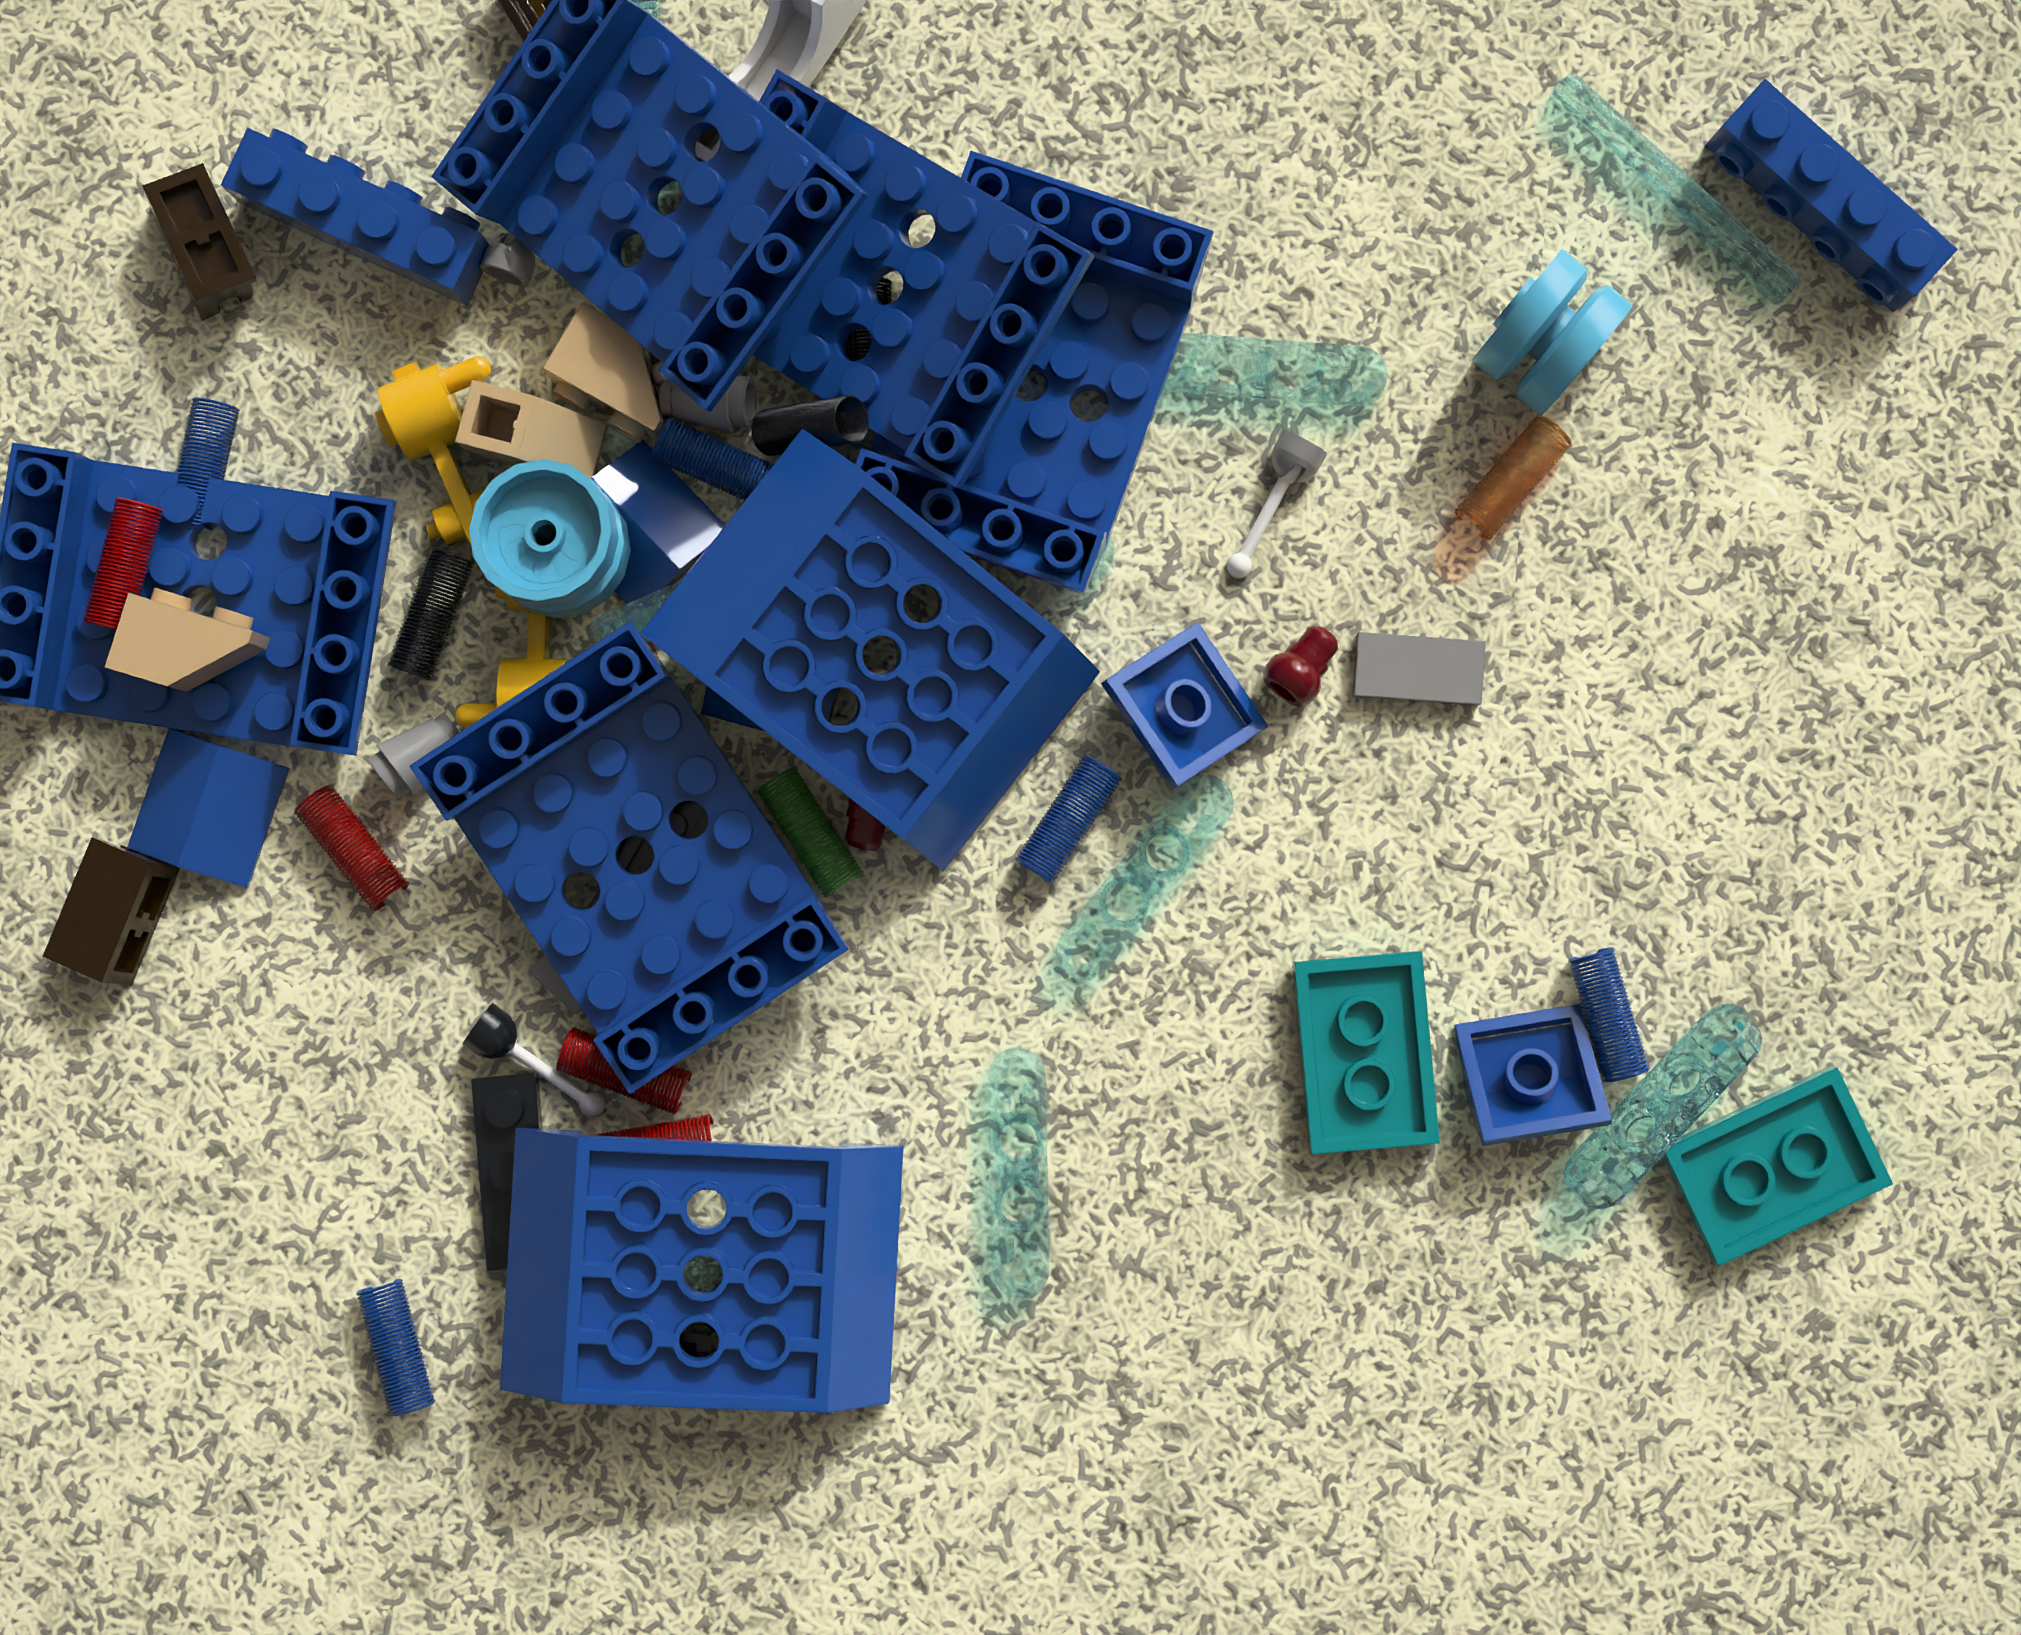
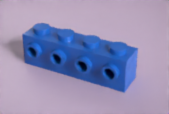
[1705,79,1958,312]
[221,127,489,306]

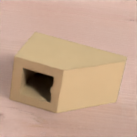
[543,303,664,443]
[455,380,608,478]
[105,588,270,692]

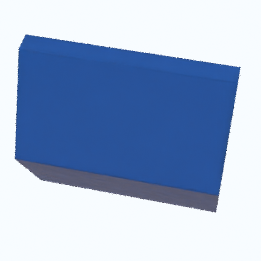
[591,439,725,617]
[1101,622,1269,790]
[127,728,290,888]
[1455,1004,1612,1146]

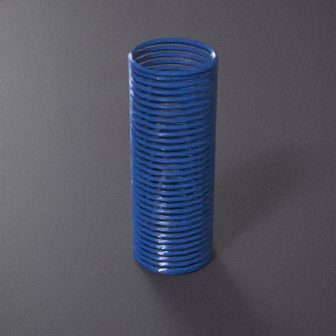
[176,397,240,531]
[651,417,773,501]
[1015,754,1122,885]
[1568,947,1650,1083]
[356,1279,435,1417]

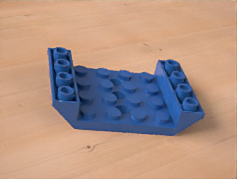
[431,0,868,412]
[753,69,1095,489]
[855,151,1214,595]
[640,429,1100,871]
[0,442,397,756]
[409,621,849,1094]
[500,1128,904,1413]

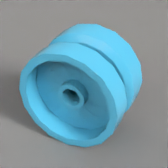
[1471,248,1633,417]
[469,459,631,619]

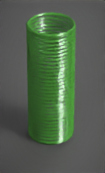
[756,767,864,897]

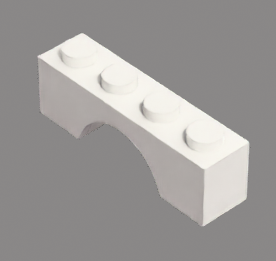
[695,0,867,162]

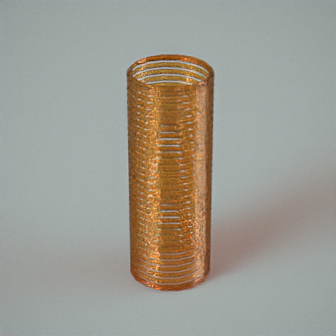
[1455,415,1572,540]

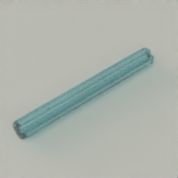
[1549,73,1800,304]

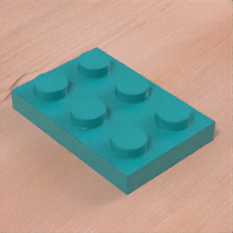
[1292,951,1440,1154]
[1658,1066,1893,1266]

